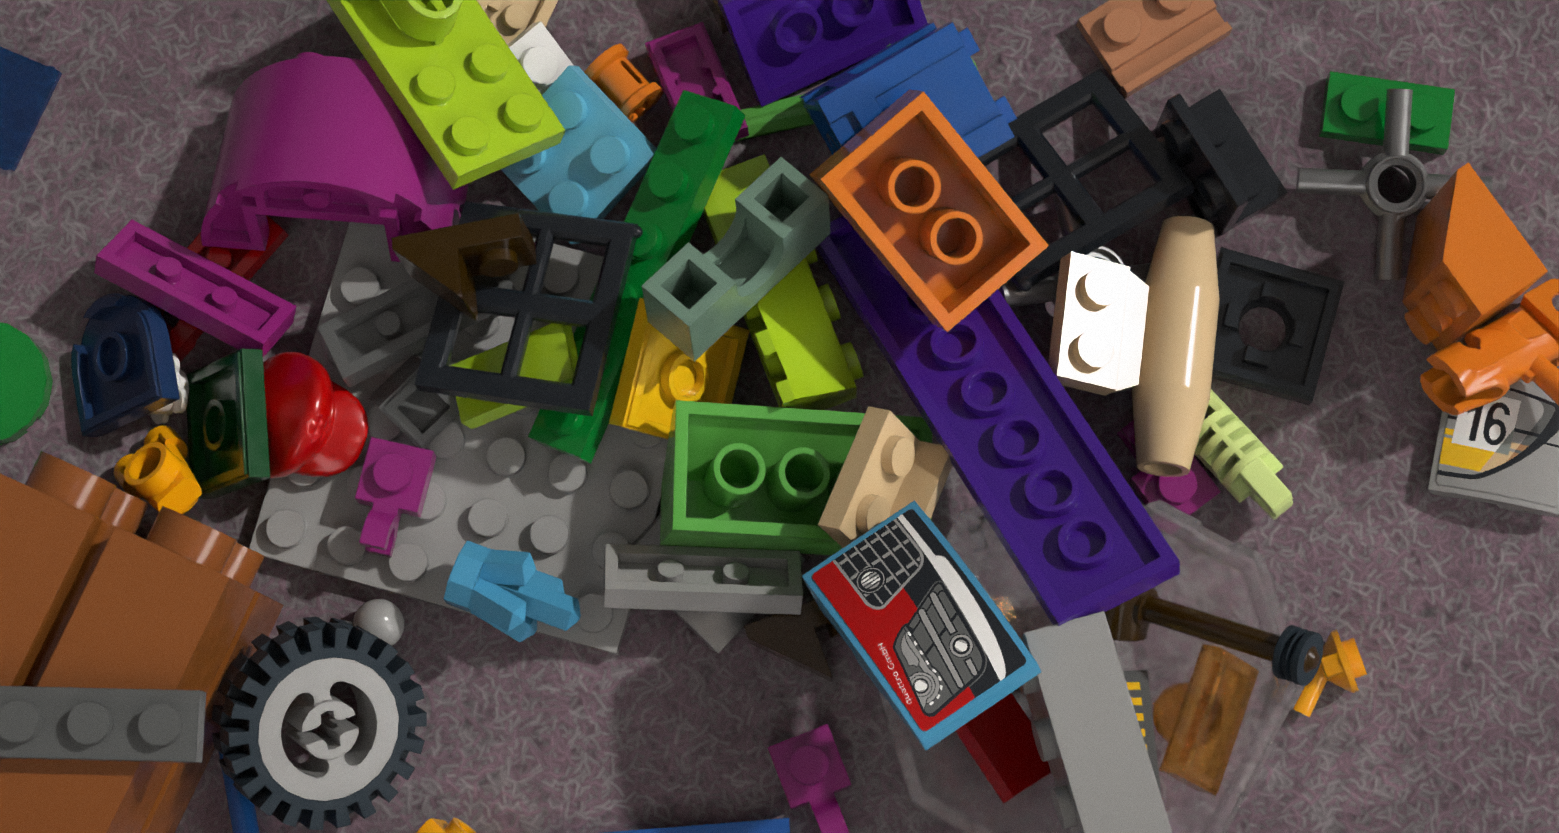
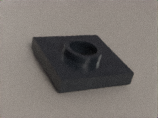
[1212,247,1345,406]

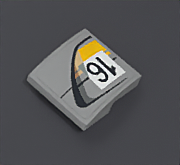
[1428,379,1559,518]

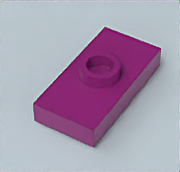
[645,21,749,141]

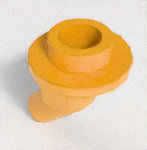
[1286,629,1367,717]

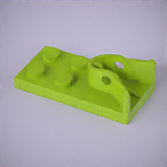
[326,0,566,190]

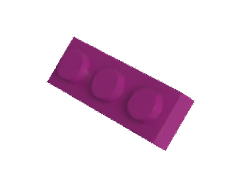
[94,219,297,357]

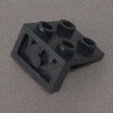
[1154,89,1288,235]

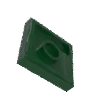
[186,349,270,499]

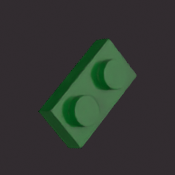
[1319,71,1455,155]

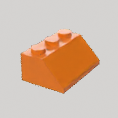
[1402,162,1548,351]

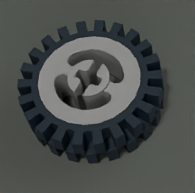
[212,617,427,830]

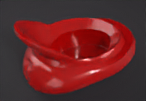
[263,352,368,478]

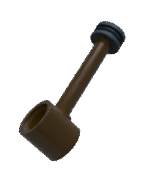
[1105,586,1323,686]

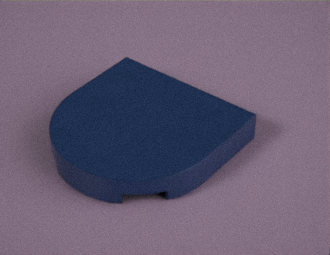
[71,293,180,437]

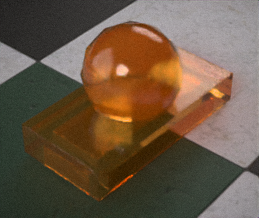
[1153,644,1259,796]

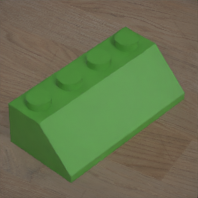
[660,400,932,555]

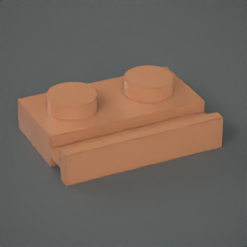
[1076,0,1232,99]

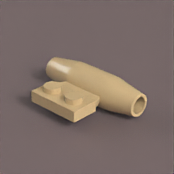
[1048,216,1220,477]

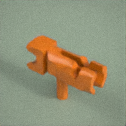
[1420,279,1559,415]

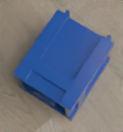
[799,22,1017,158]

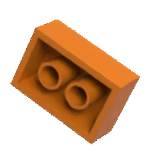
[809,89,1049,332]

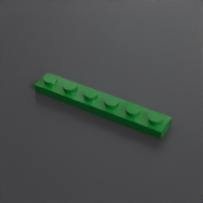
[528,90,746,464]

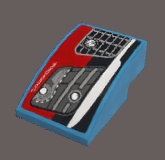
[802,500,1041,751]

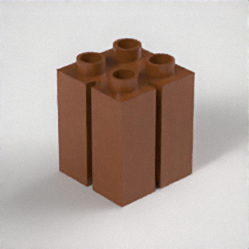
[0,451,284,833]

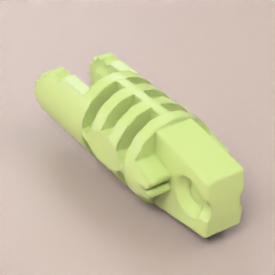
[1194,389,1293,520]

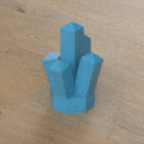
[443,540,581,642]

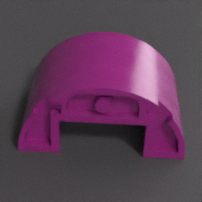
[201,52,469,262]

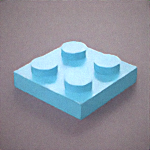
[501,65,657,244]

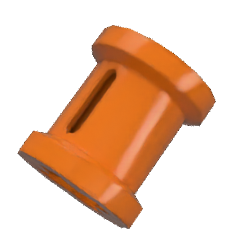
[584,43,663,123]

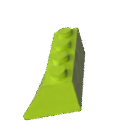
[703,154,864,410]

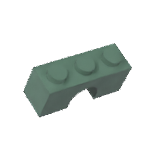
[641,157,830,362]

